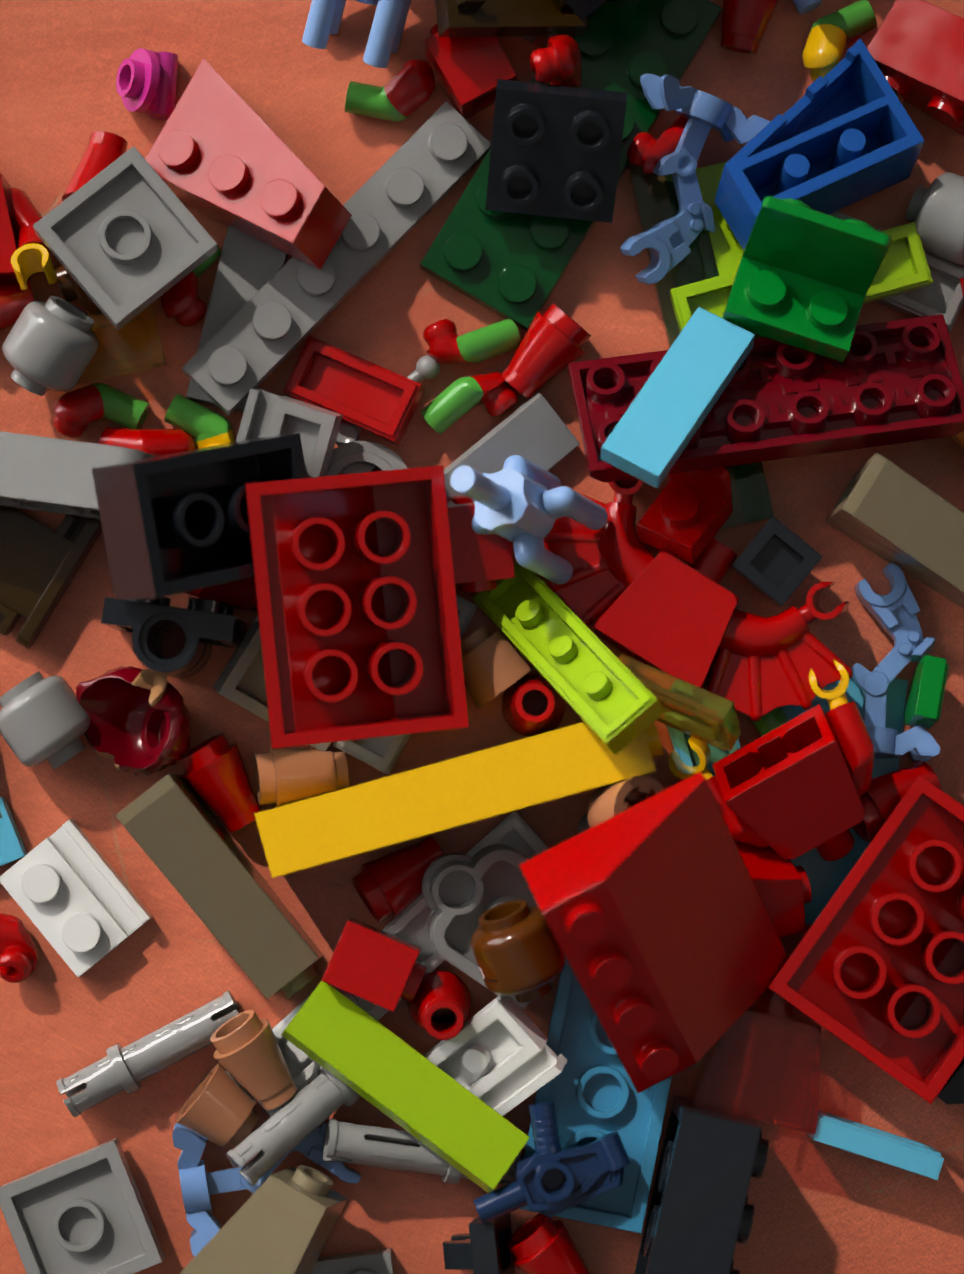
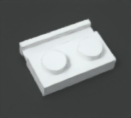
[0,819,153,977]
[423,996,568,1116]

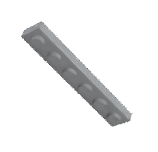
[182,101,491,416]

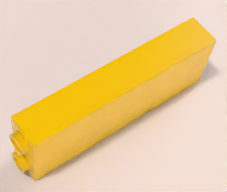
[255,721,663,878]

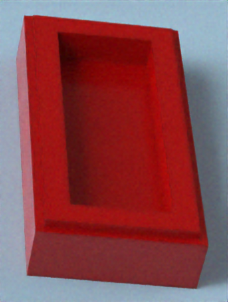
[282,335,425,446]

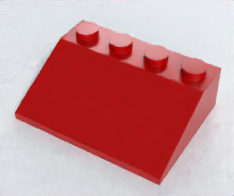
[245,465,469,749]
[519,771,788,1093]
[768,775,964,1104]

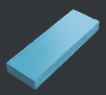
[600,307,755,489]

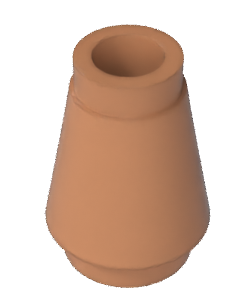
[254,746,349,808]
[210,1010,298,1110]

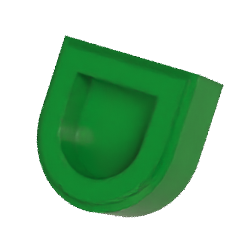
[905,654,949,730]

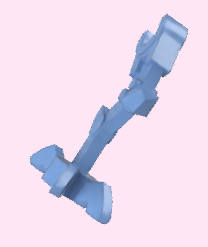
[620,73,770,284]
[851,562,940,762]
[172,1121,361,1257]

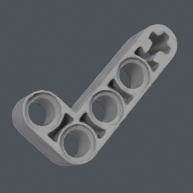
[0,431,155,521]

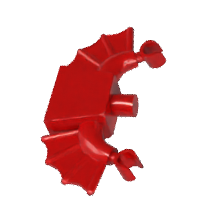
[543,479,853,722]

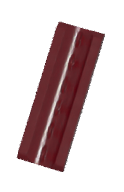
[568,314,964,482]

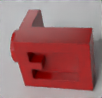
[636,467,733,564]

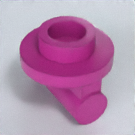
[116,48,178,120]

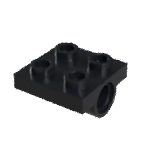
[485,79,627,223]
[101,597,247,678]

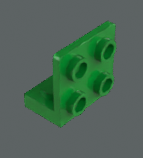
[722,196,891,362]

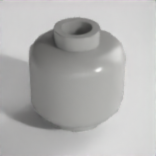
[906,172,964,266]
[2,296,99,396]
[0,671,90,770]

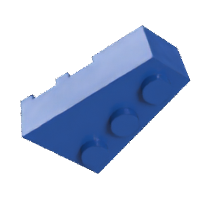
[714,38,925,251]

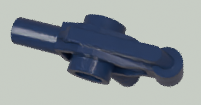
[473,1101,631,1225]

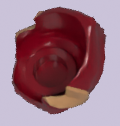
[76,666,191,776]

